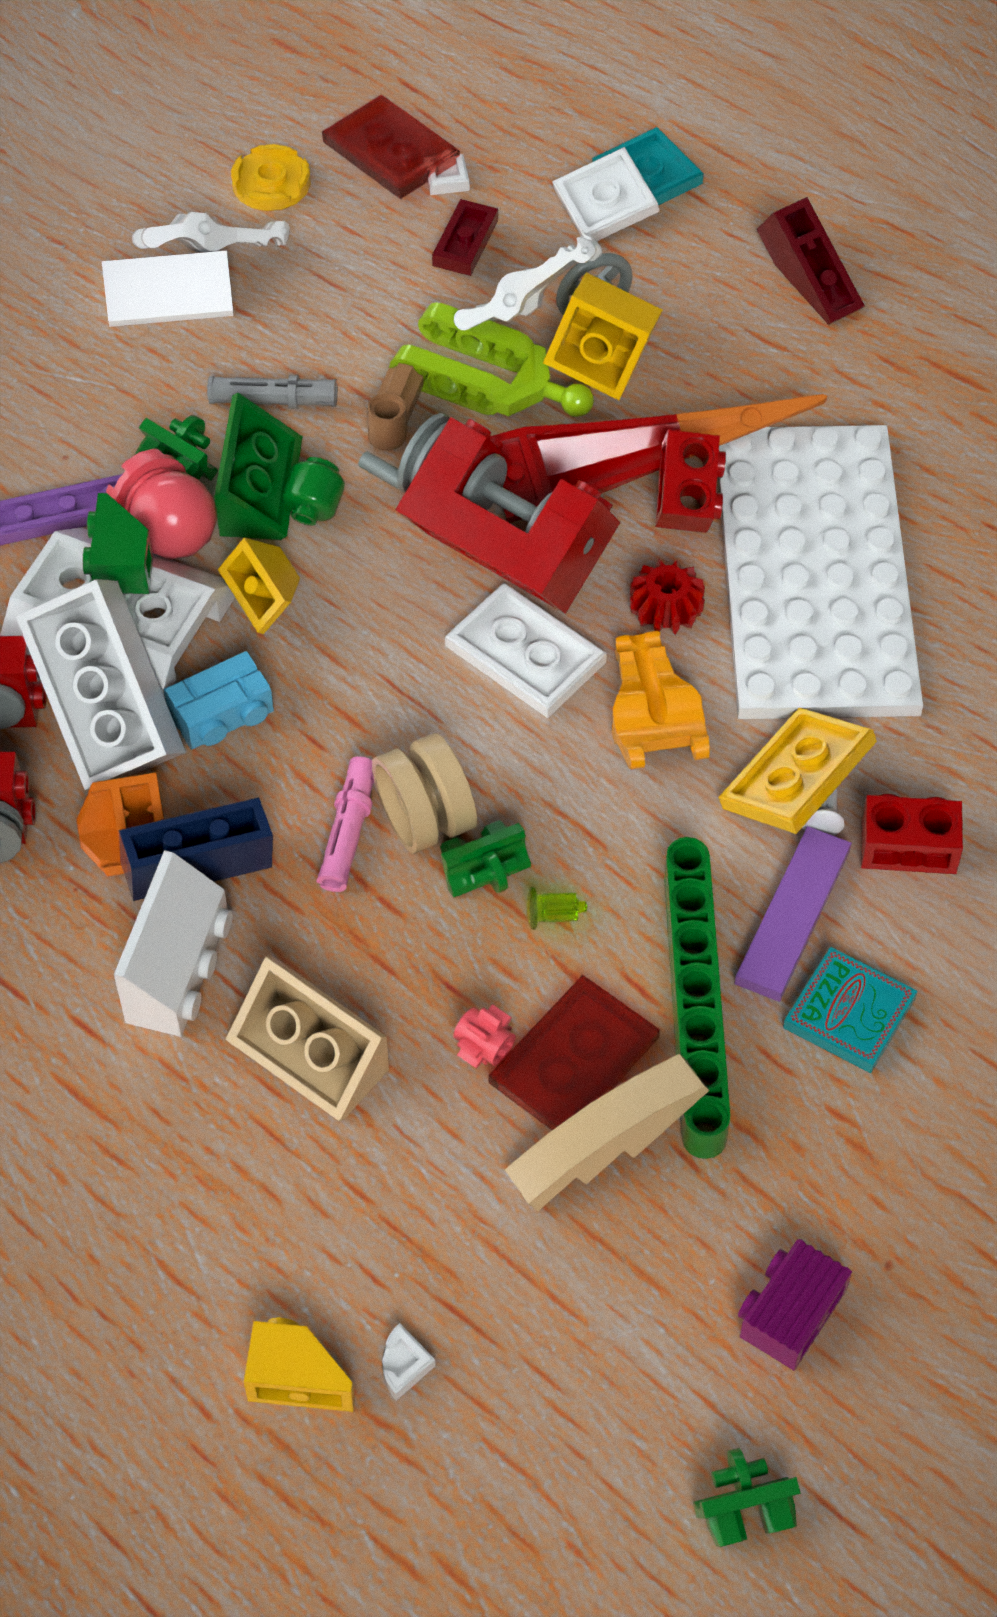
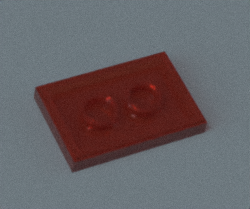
[322,94,460,199]
[488,974,660,1130]

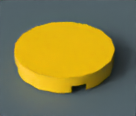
[231,144,311,211]

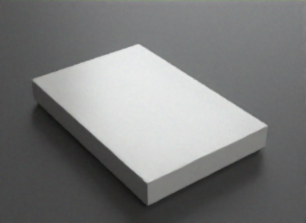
[445,583,607,718]

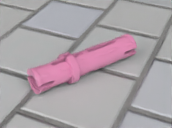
[316,757,374,892]

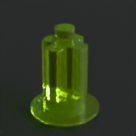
[526,887,588,930]

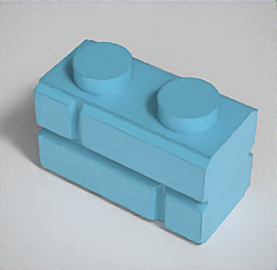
[163,651,274,750]

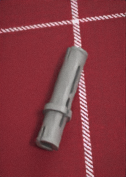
[207,375,338,409]

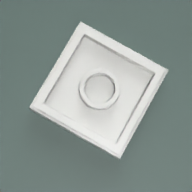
[552,147,660,241]

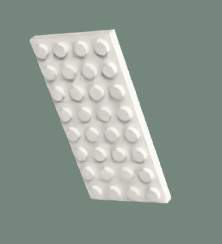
[718,425,923,719]

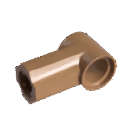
[368,363,424,450]

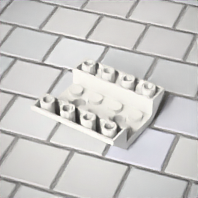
[0,527,235,699]

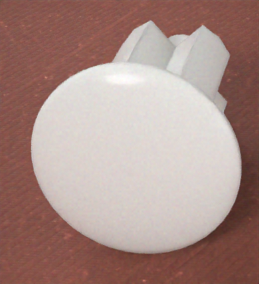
[802,788,845,836]

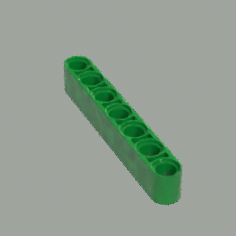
[664,837,731,1159]

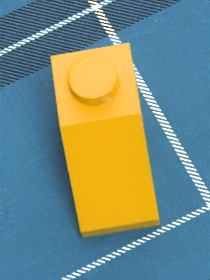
[218,538,300,634]
[244,1317,355,1412]

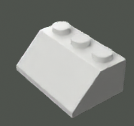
[114,851,233,1037]

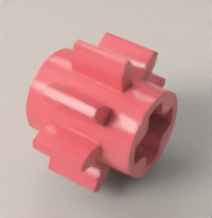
[453,1004,516,1069]

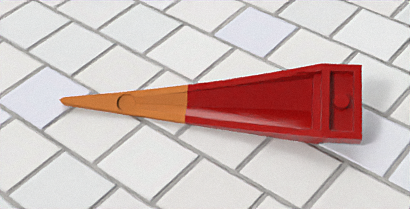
[493,394,828,523]

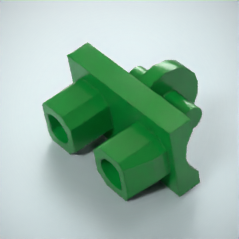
[134,415,218,481]
[440,820,531,898]
[693,1448,801,1547]

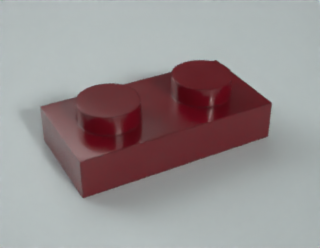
[432,199,498,276]

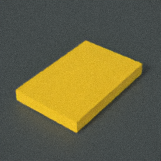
[718,708,877,834]

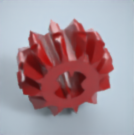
[630,558,705,635]

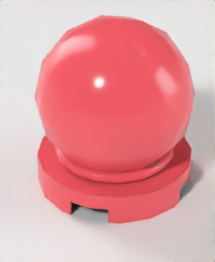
[106,449,217,560]

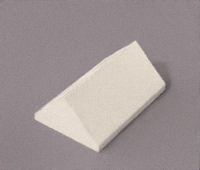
[102,250,234,327]

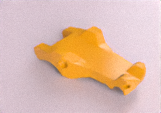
[611,631,710,770]

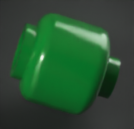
[282,457,345,526]

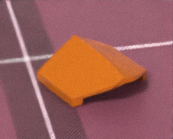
[76,772,165,877]

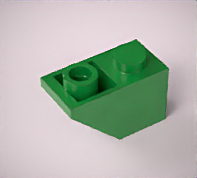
[83,493,153,594]

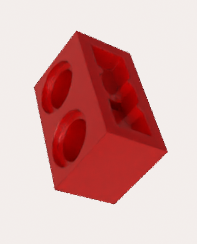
[655,430,726,533]
[861,794,963,875]

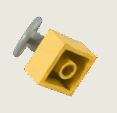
[543,253,663,400]

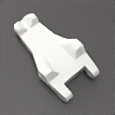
[132,212,290,252]
[454,235,602,330]

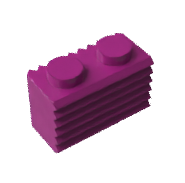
[738,1239,852,1371]

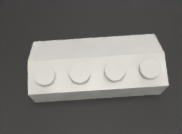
[16,579,186,790]

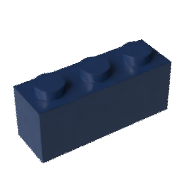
[119,797,273,901]

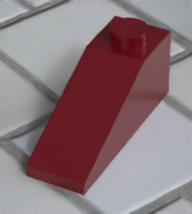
[756,197,865,325]

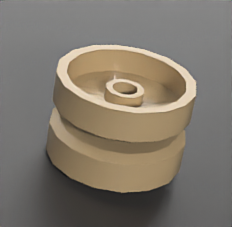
[372,733,477,854]

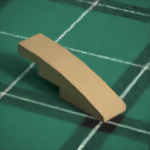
[505,1054,710,1211]

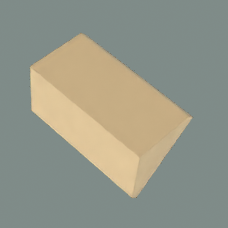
[225,955,389,1121]

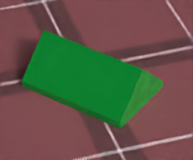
[214,392,303,540]

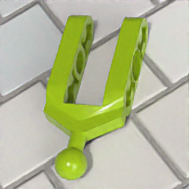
[389,302,594,417]

